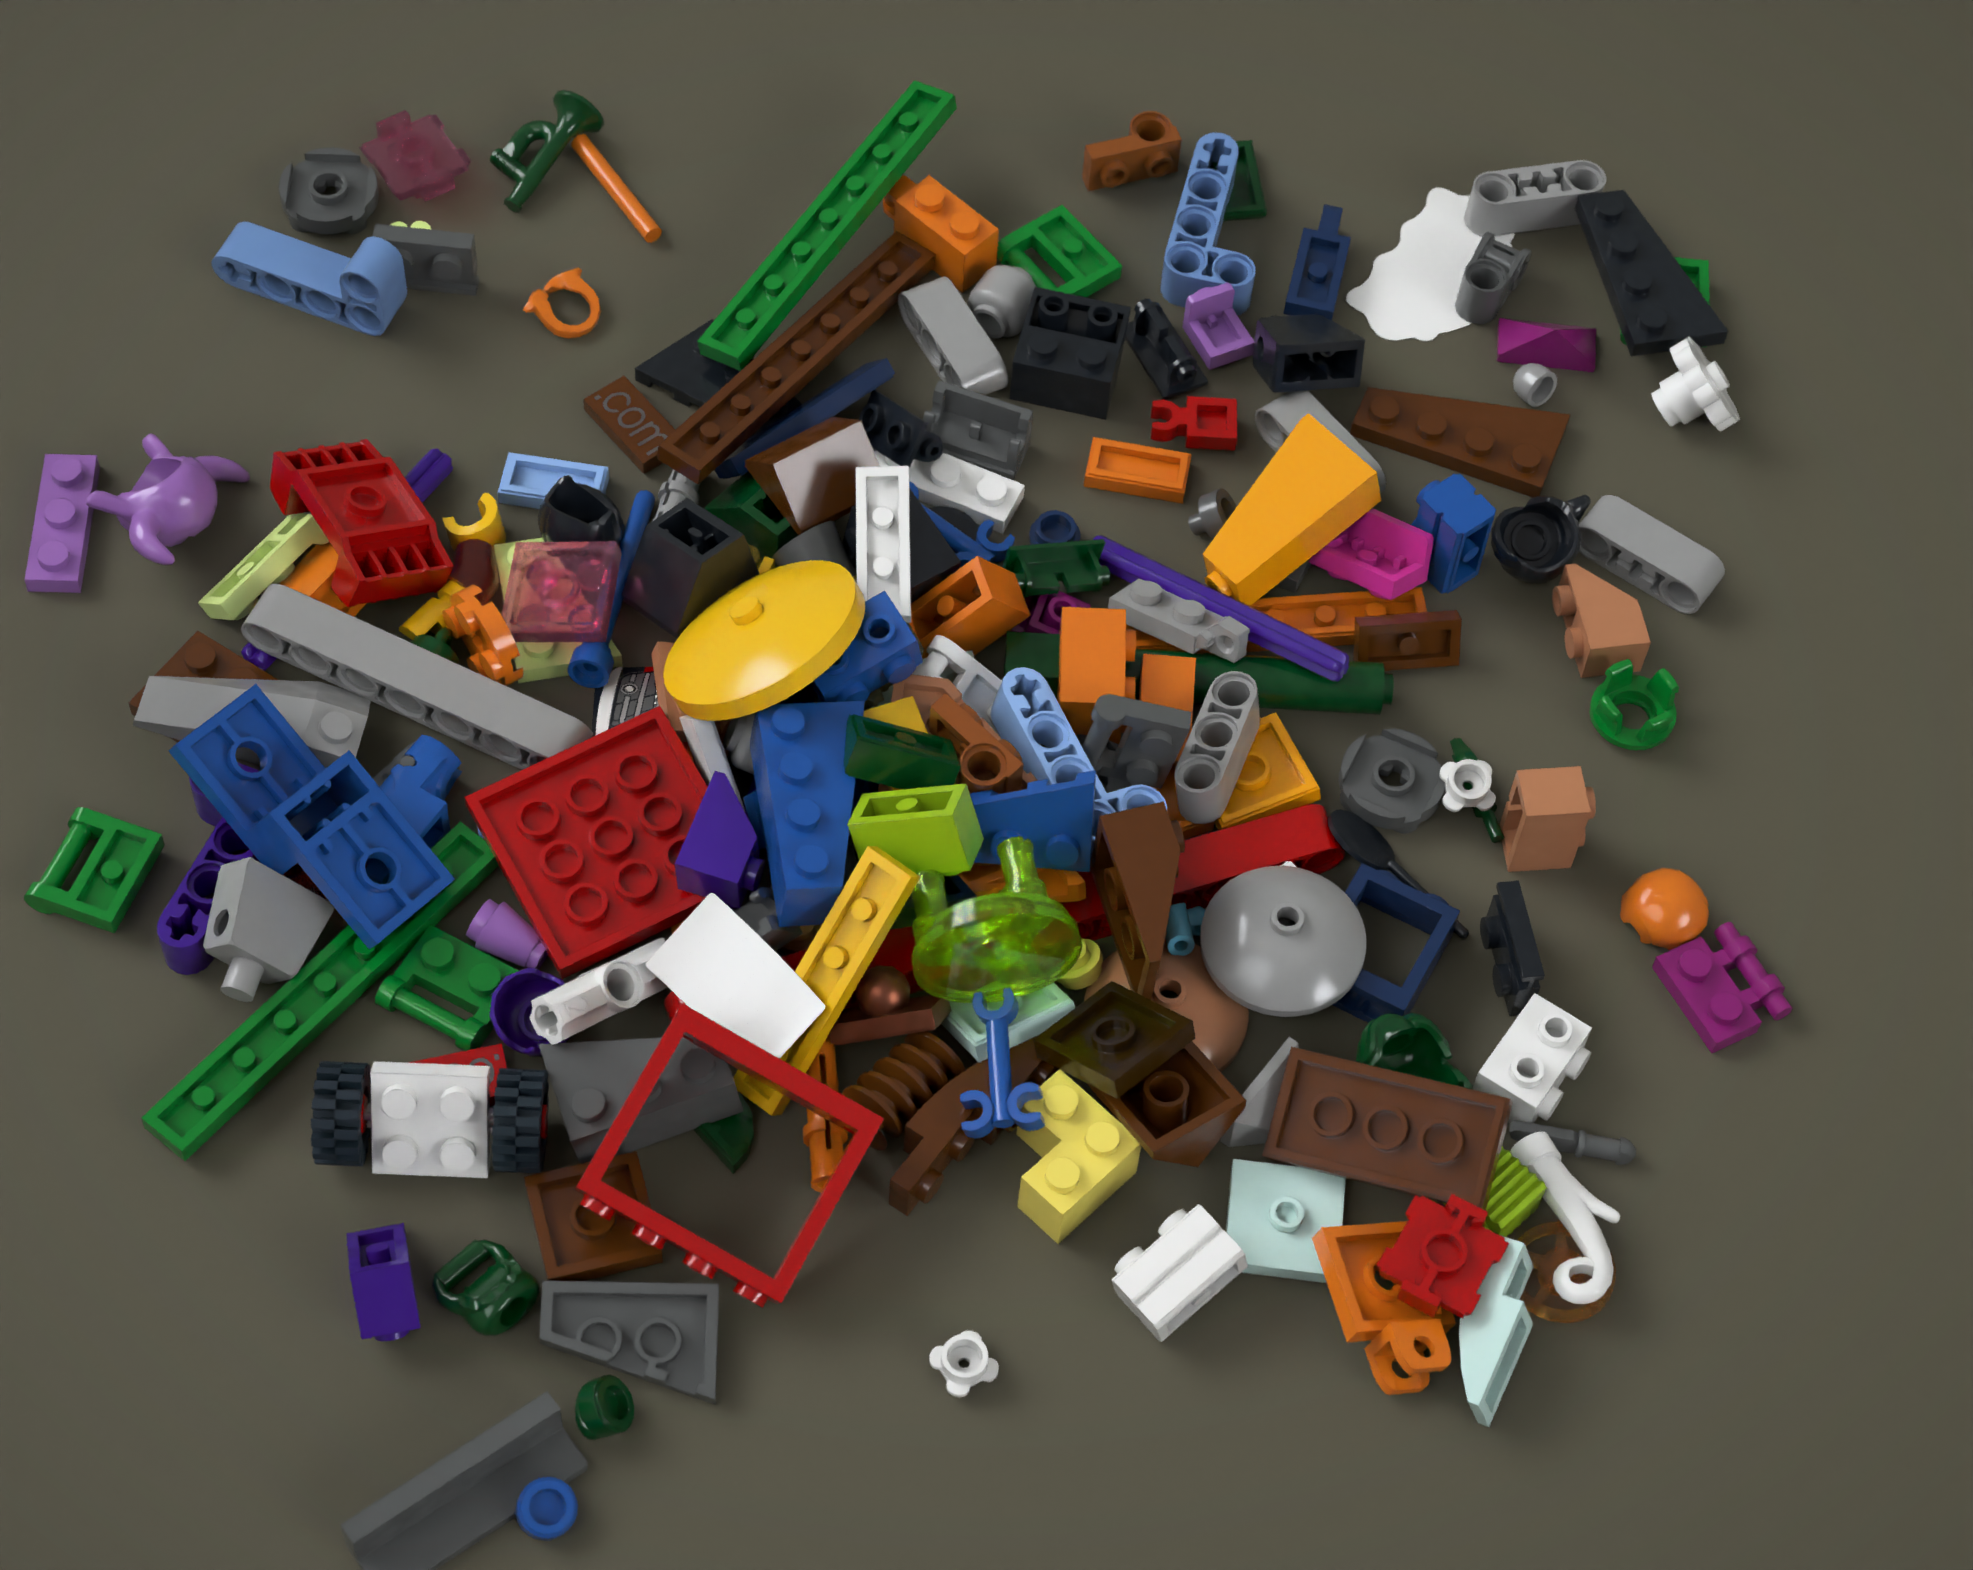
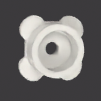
[1439,759,1496,812]
[929,1331,999,1397]

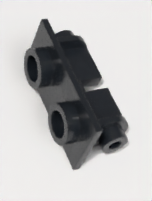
[1125,299,1208,400]
[859,389,943,469]

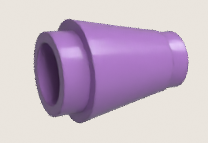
[466,899,548,969]

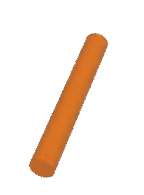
[571,134,662,243]

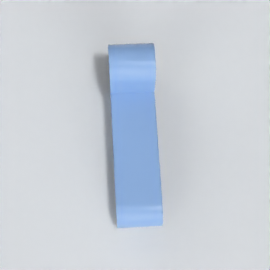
[990,667,1167,852]

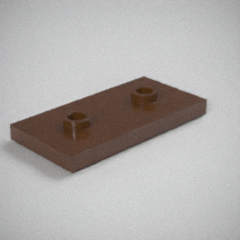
[1262,1047,1513,1211]

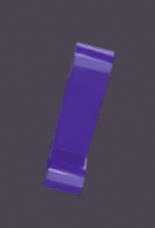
[157,762,260,975]

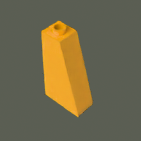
[1203,413,1382,606]

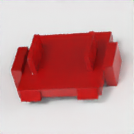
[1377,1194,1509,1318]

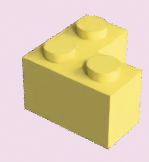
[1016,1069,1141,1244]

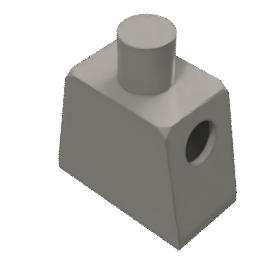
[203,857,334,1002]

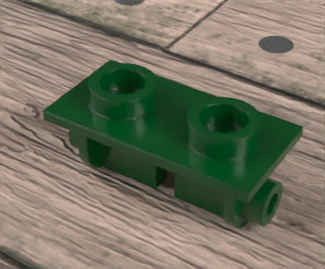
[1002,539,1110,598]

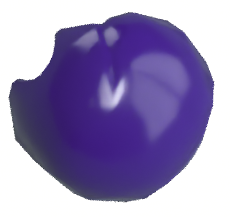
[489,968,572,1057]

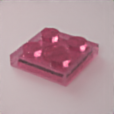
[502,541,622,642]

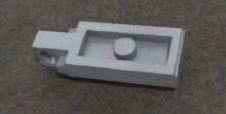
[1108,579,1250,663]

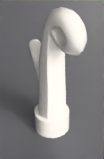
[1510,1132,1620,1304]

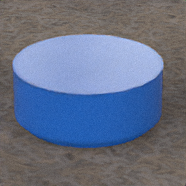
[515,1477,578,1541]

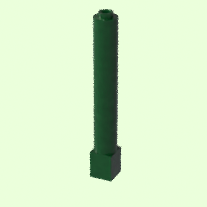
[1004,631,1394,715]

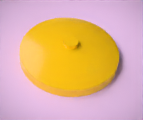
[663,560,865,721]

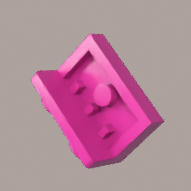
[1308,508,1434,600]

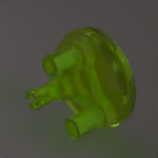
[911,837,1082,1003]

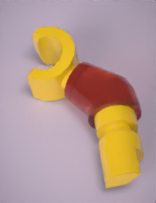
[399,493,507,640]

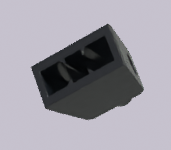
[1252,314,1365,393]

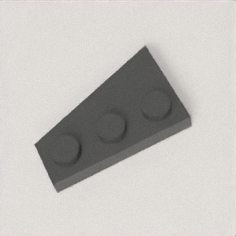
[539,1281,719,1405]

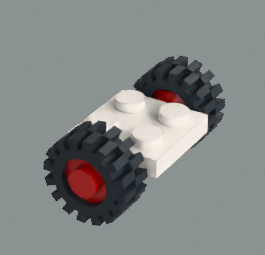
[311,1061,549,1178]

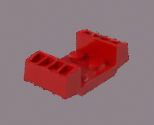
[270,439,454,607]

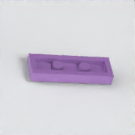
[25,454,100,593]

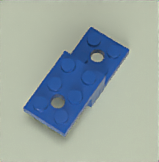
[169,684,455,950]

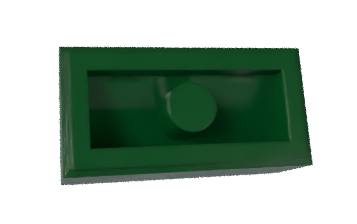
[844,714,961,789]

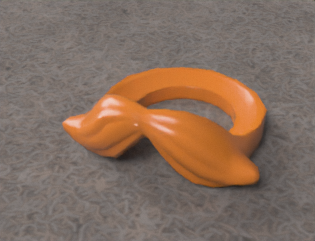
[523,268,601,339]

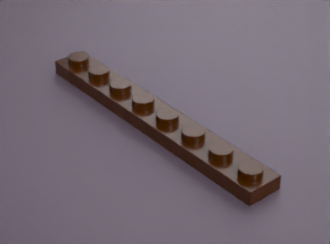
[657,231,936,484]

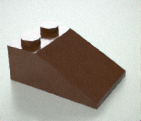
[1090,801,1185,1000]

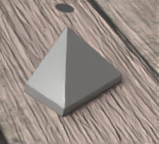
[1220,1037,1299,1147]

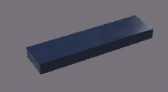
[715,358,895,479]

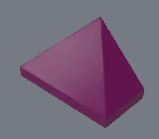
[1497,318,1596,372]

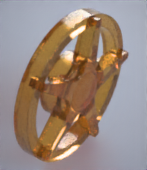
[1517,1220,1616,1323]

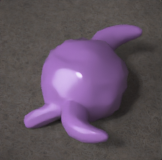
[86,434,250,565]

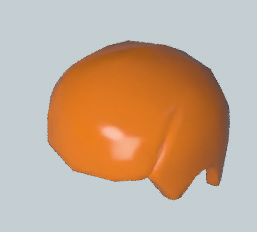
[1620,868,1709,950]

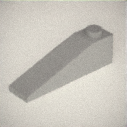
[132,676,371,768]

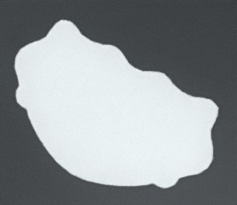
[1346,187,1515,341]

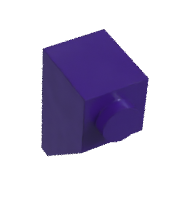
[675,771,765,908]
[346,1223,421,1341]

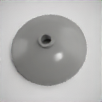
[1200,866,1366,1017]

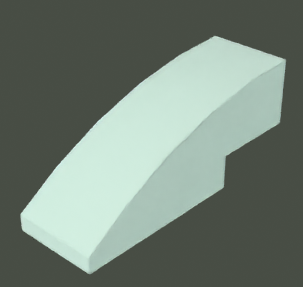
[1459,1235,1534,1427]

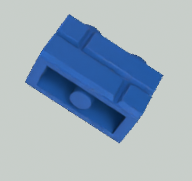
[1411,474,1496,594]

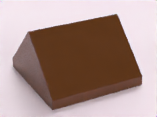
[745,417,880,535]
[1087,1041,1246,1167]

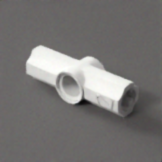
[529,937,668,1045]

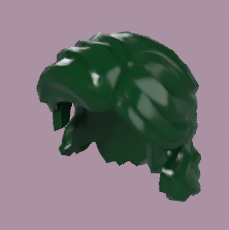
[1356,1013,1473,1090]

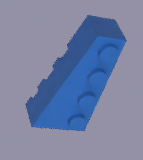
[750,701,865,927]

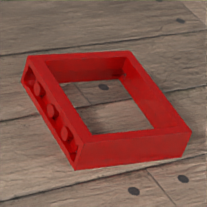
[574,1003,884,1308]

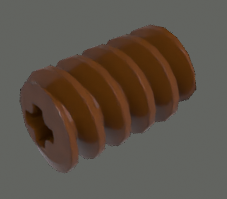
[842,1031,965,1151]

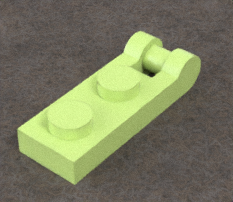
[198,513,329,620]

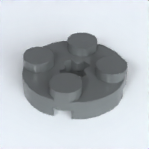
[279,147,379,234]
[1338,729,1445,834]

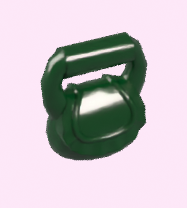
[432,1239,540,1336]

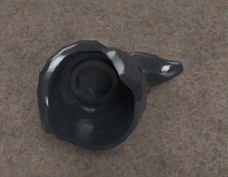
[538,475,624,597]
[1491,494,1591,584]

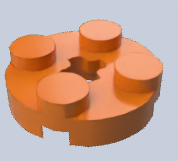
[442,584,524,686]

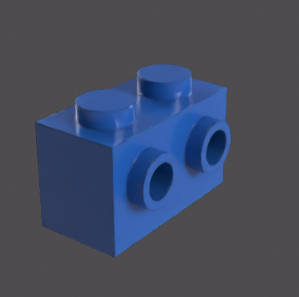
[810,590,923,702]

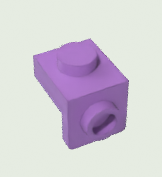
[1182,282,1254,370]

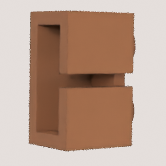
[1499,766,1596,872]

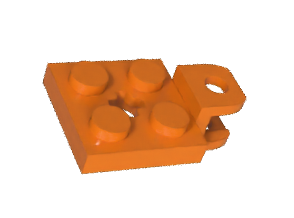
[1312,1221,1456,1395]

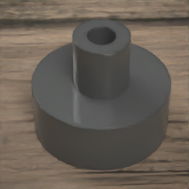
[1188,488,1237,540]

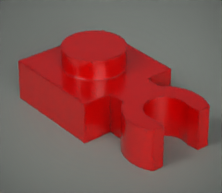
[1150,396,1237,451]

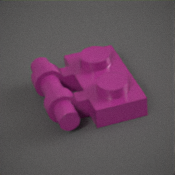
[1652,922,1793,1054]

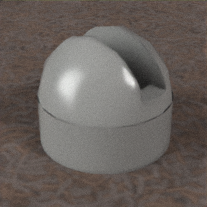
[1513,363,1557,407]

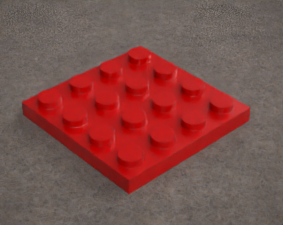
[464,706,708,979]

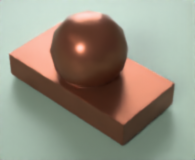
[829,965,952,1045]

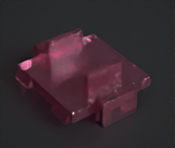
[359,110,471,202]

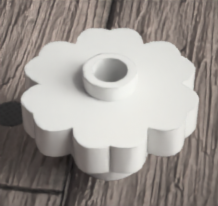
[1651,336,1740,432]

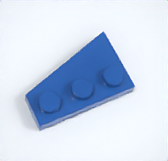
[970,770,1096,872]

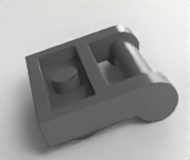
[1082,694,1192,789]

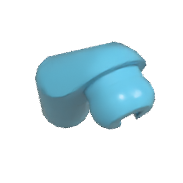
[1165,903,1205,956]

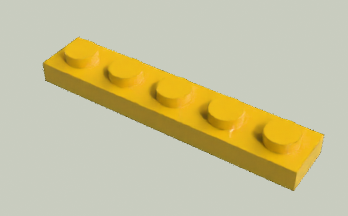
[733,846,920,1116]

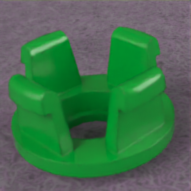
[1589,659,1679,750]

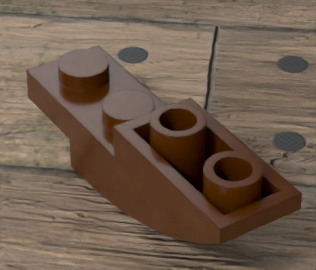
[889,1037,1059,1216]

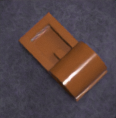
[1082,111,1182,191]
[929,693,1024,794]

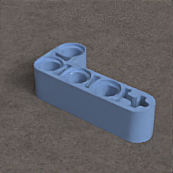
[1160,133,1256,316]
[212,222,407,336]

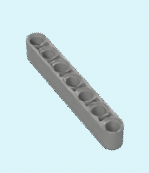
[241,584,593,770]

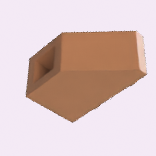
[1552,563,1651,678]

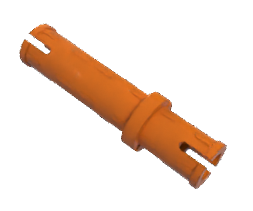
[802,1035,848,1192]

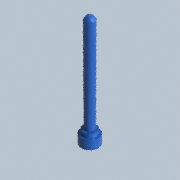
[568,490,655,688]

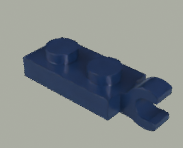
[1283,204,1351,321]

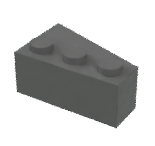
[538,1037,743,1164]

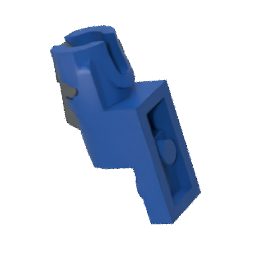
[365,735,462,884]

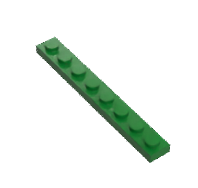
[697,80,957,371]
[141,821,499,1161]

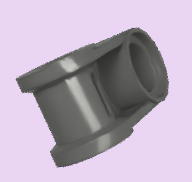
[1455,231,1532,324]

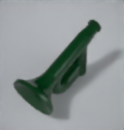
[490,90,604,213]

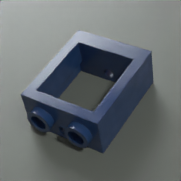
[1332,863,1460,1023]

